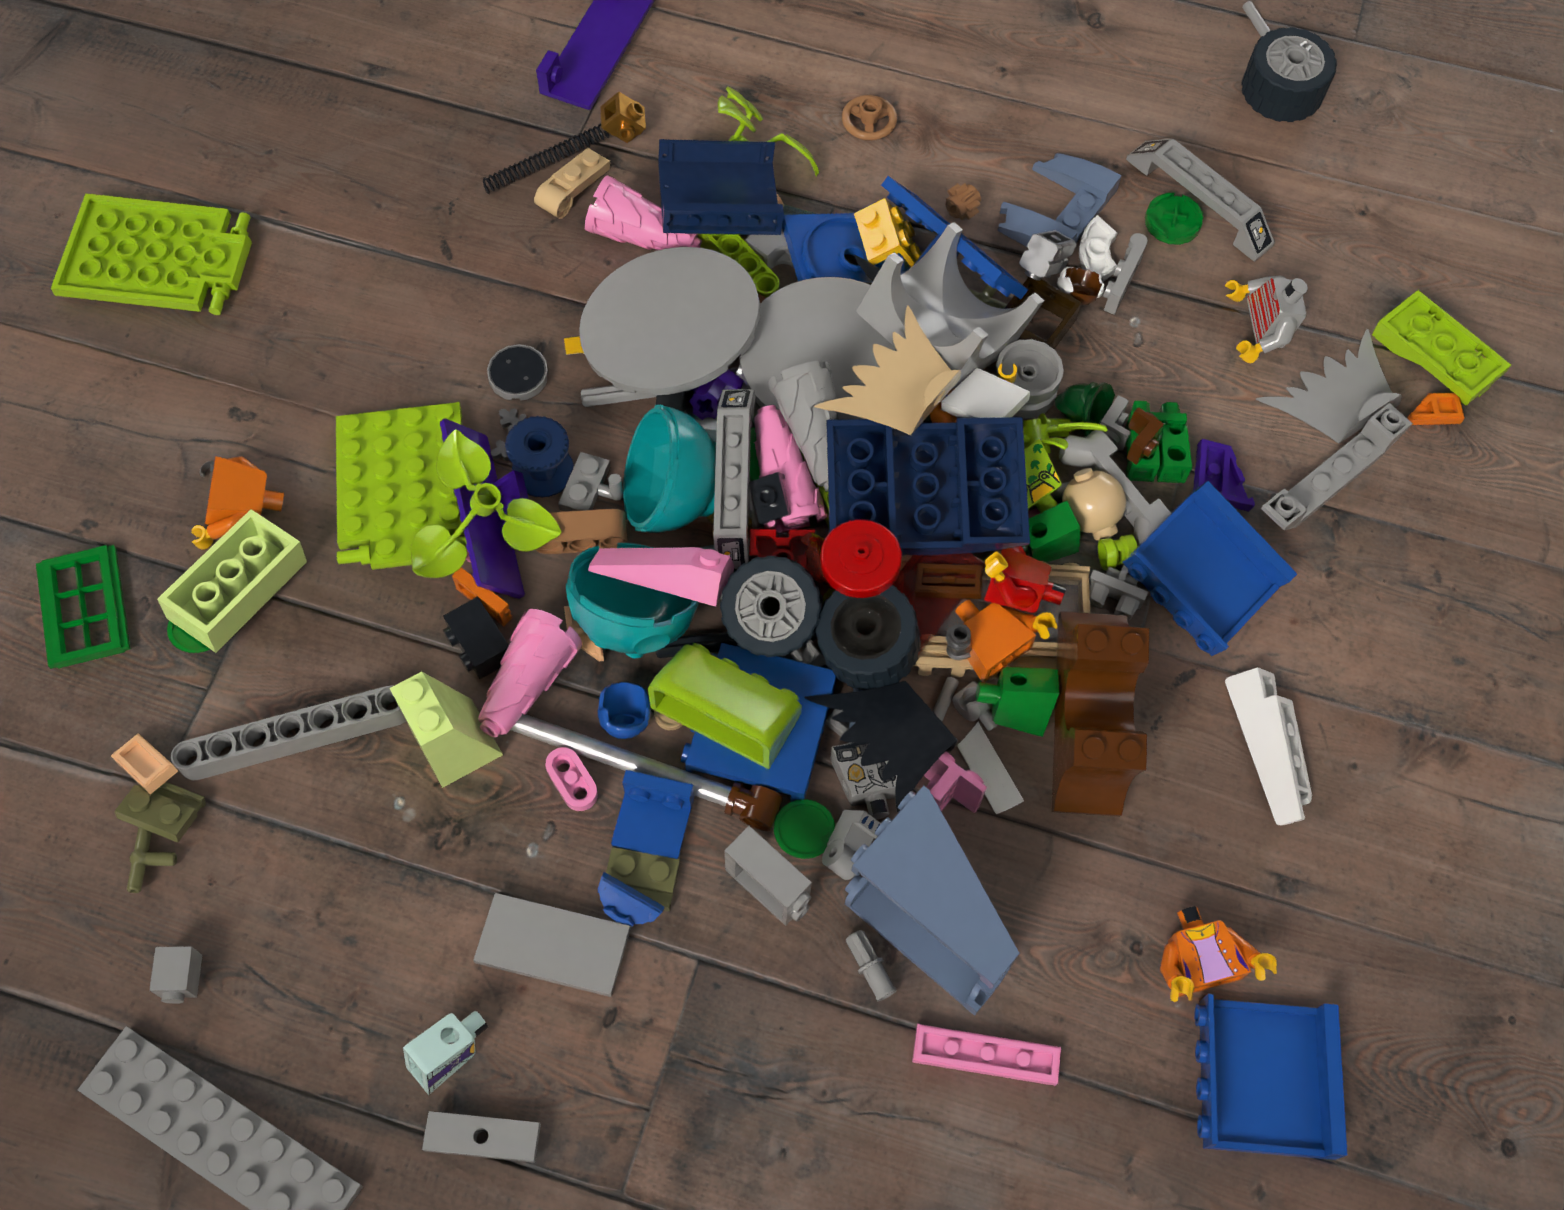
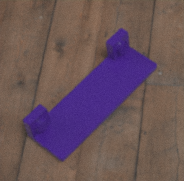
[536,0,655,110]

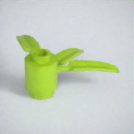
[1023,418,1108,454]

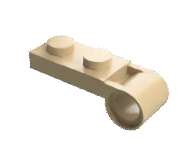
[534,148,610,219]

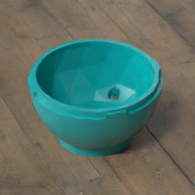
[623,405,716,533]

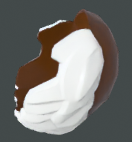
[1057,267,1105,305]

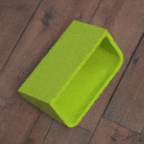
[648,643,802,769]

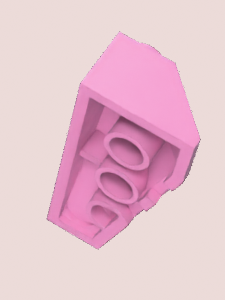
[588,547,734,607]

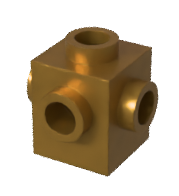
[600,92,646,143]

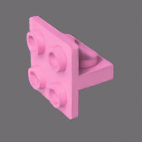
[924,751,987,813]

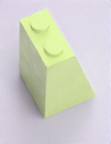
[390,671,503,788]

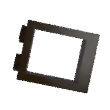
[1004,277,1082,349]

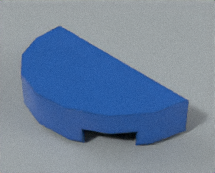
[598,872,665,926]

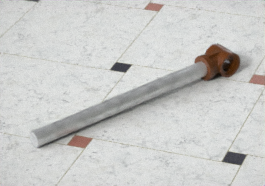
[511,714,783,831]

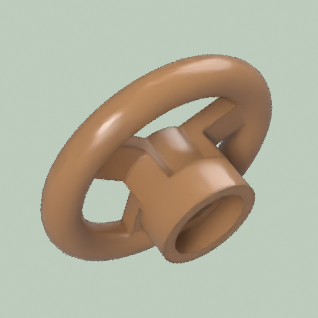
[842,95,897,141]

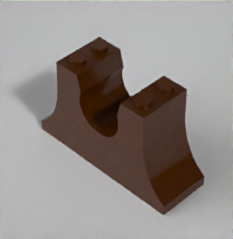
[1052,611,1150,817]

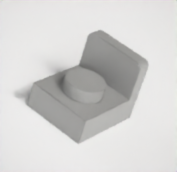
[1100,395,1131,451]

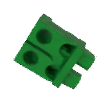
[1125,401,1192,483]

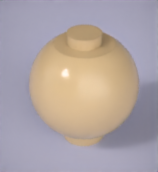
[1062,468,1126,540]

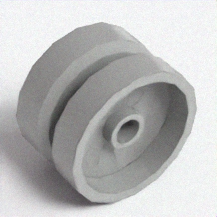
[994,339,1064,419]

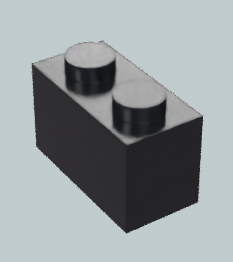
[443,596,509,679]

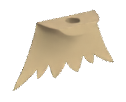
[814,305,961,435]

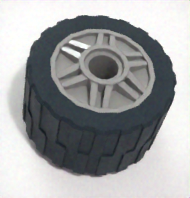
[1241,27,1337,122]
[720,556,824,657]

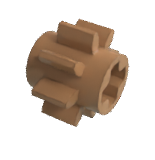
[945,183,981,220]

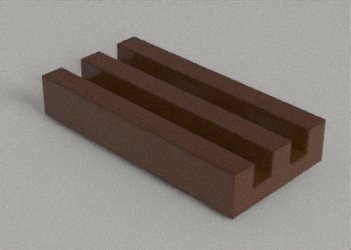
[915,563,983,599]

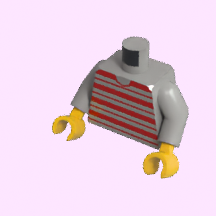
[1225,275,1308,363]

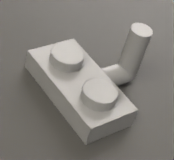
[558,452,623,512]

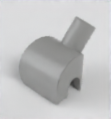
[952,681,998,731]

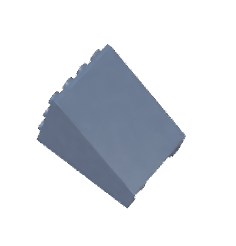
[845,785,1020,1016]

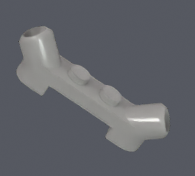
[1059,430,1171,546]

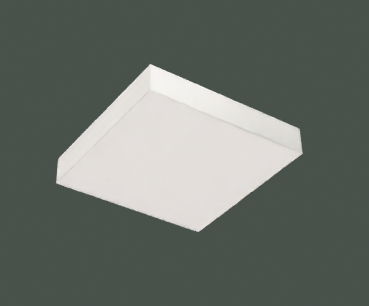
[941,368,1030,418]

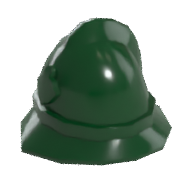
[1055,382,1115,437]

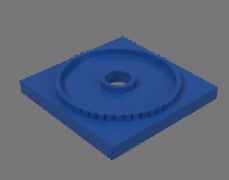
[782,213,910,283]

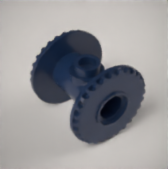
[505,416,574,498]

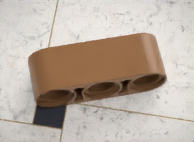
[536,509,628,554]

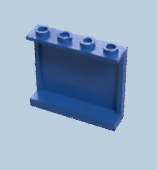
[1122,481,1297,656]
[681,643,836,802]
[1194,994,1347,1160]

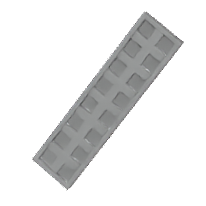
[78,1026,364,1210]

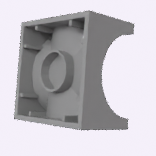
[856,222,1044,390]

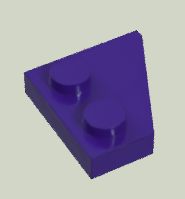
[1193,439,1255,512]

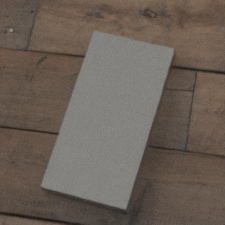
[473,893,631,997]

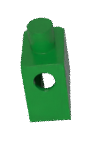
[1022,501,1081,563]
[976,667,1059,737]

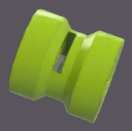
[1097,534,1138,570]

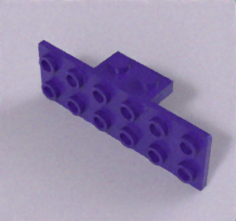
[440,418,529,599]

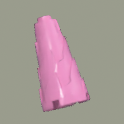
[585,175,702,250]
[754,405,828,533]
[478,609,582,738]

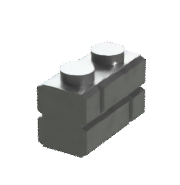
[1019,230,1077,281]

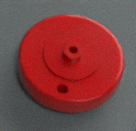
[820,519,902,598]

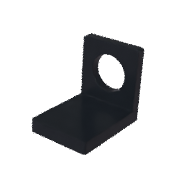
[749,472,791,524]

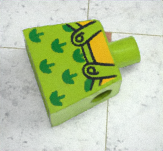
[1024,439,1062,513]

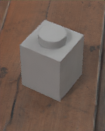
[149,946,202,1004]

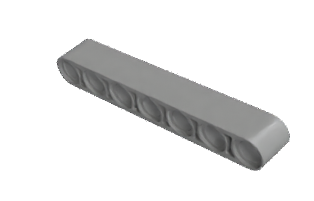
[171,685,406,780]

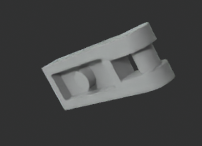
[1103,233,1148,315]

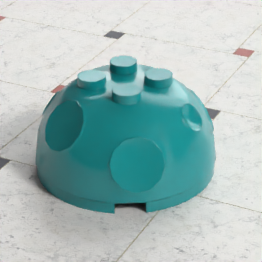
[566,543,699,658]

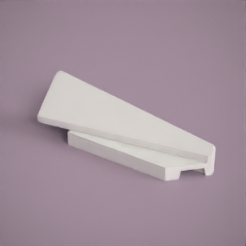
[1225,667,1312,826]

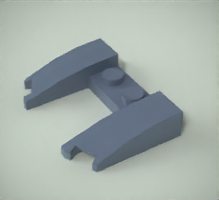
[998,153,1122,247]

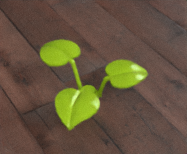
[718,86,819,177]
[411,429,561,578]

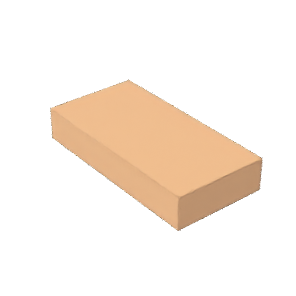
[111,733,178,795]

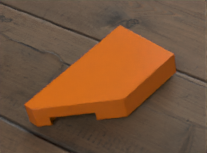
[1407,393,1465,425]

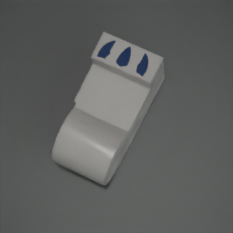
[822,810,881,880]

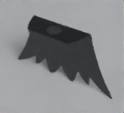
[804,681,958,812]

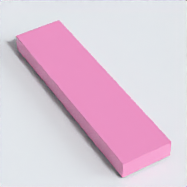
[912,1024,1061,1086]

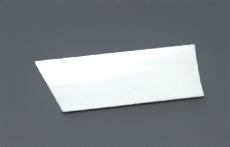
[957,722,1024,814]

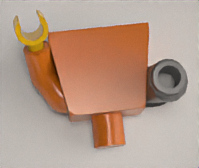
[946,599,1058,683]

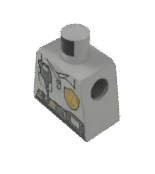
[830,742,897,819]

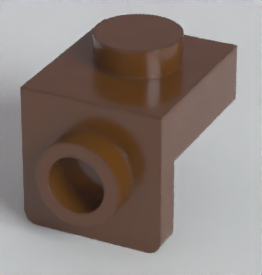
[1126,407,1164,465]

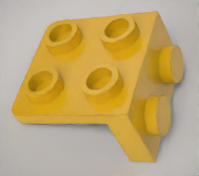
[854,198,922,267]

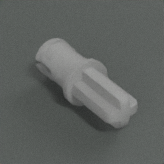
[846,930,897,1002]

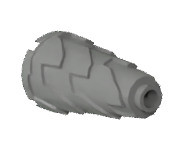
[768,360,839,491]

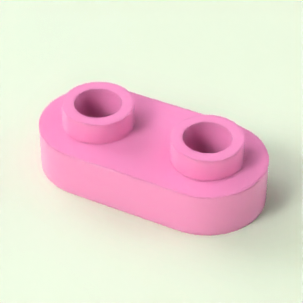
[545,747,598,811]

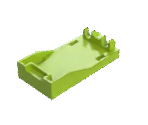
[1372,290,1511,406]

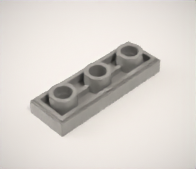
[422,1111,541,1163]

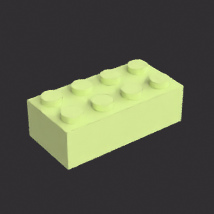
[157,509,307,653]

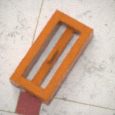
[452,567,513,627]

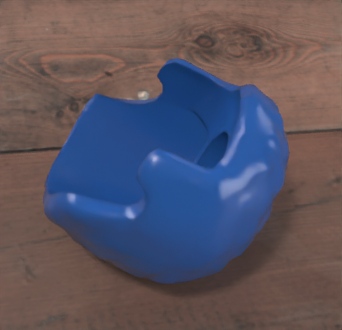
[598,682,651,739]

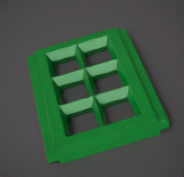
[36,545,131,669]

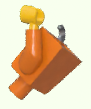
[191,456,284,550]

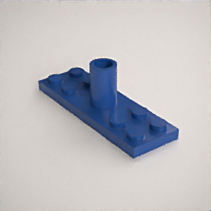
[881,176,1028,299]

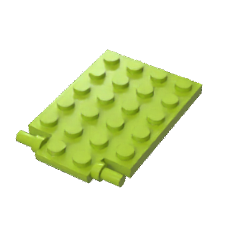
[51,193,252,315]
[336,402,467,570]

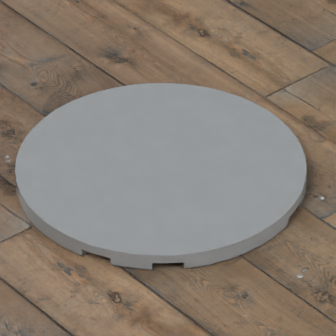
[579,247,761,395]
[739,277,897,420]

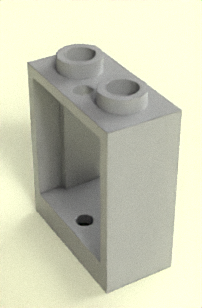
[724,826,812,926]

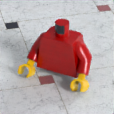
[984,546,1066,613]

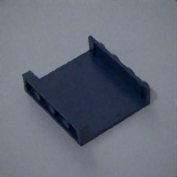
[658,139,784,235]

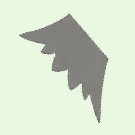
[1256,329,1402,444]

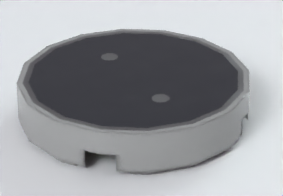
[487,344,548,401]

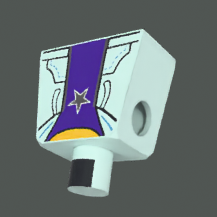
[403,1011,488,1095]

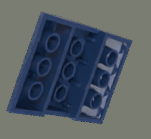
[826,417,1030,555]

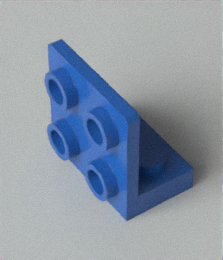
[611,770,694,859]

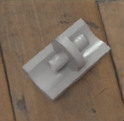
[1089,565,1148,620]

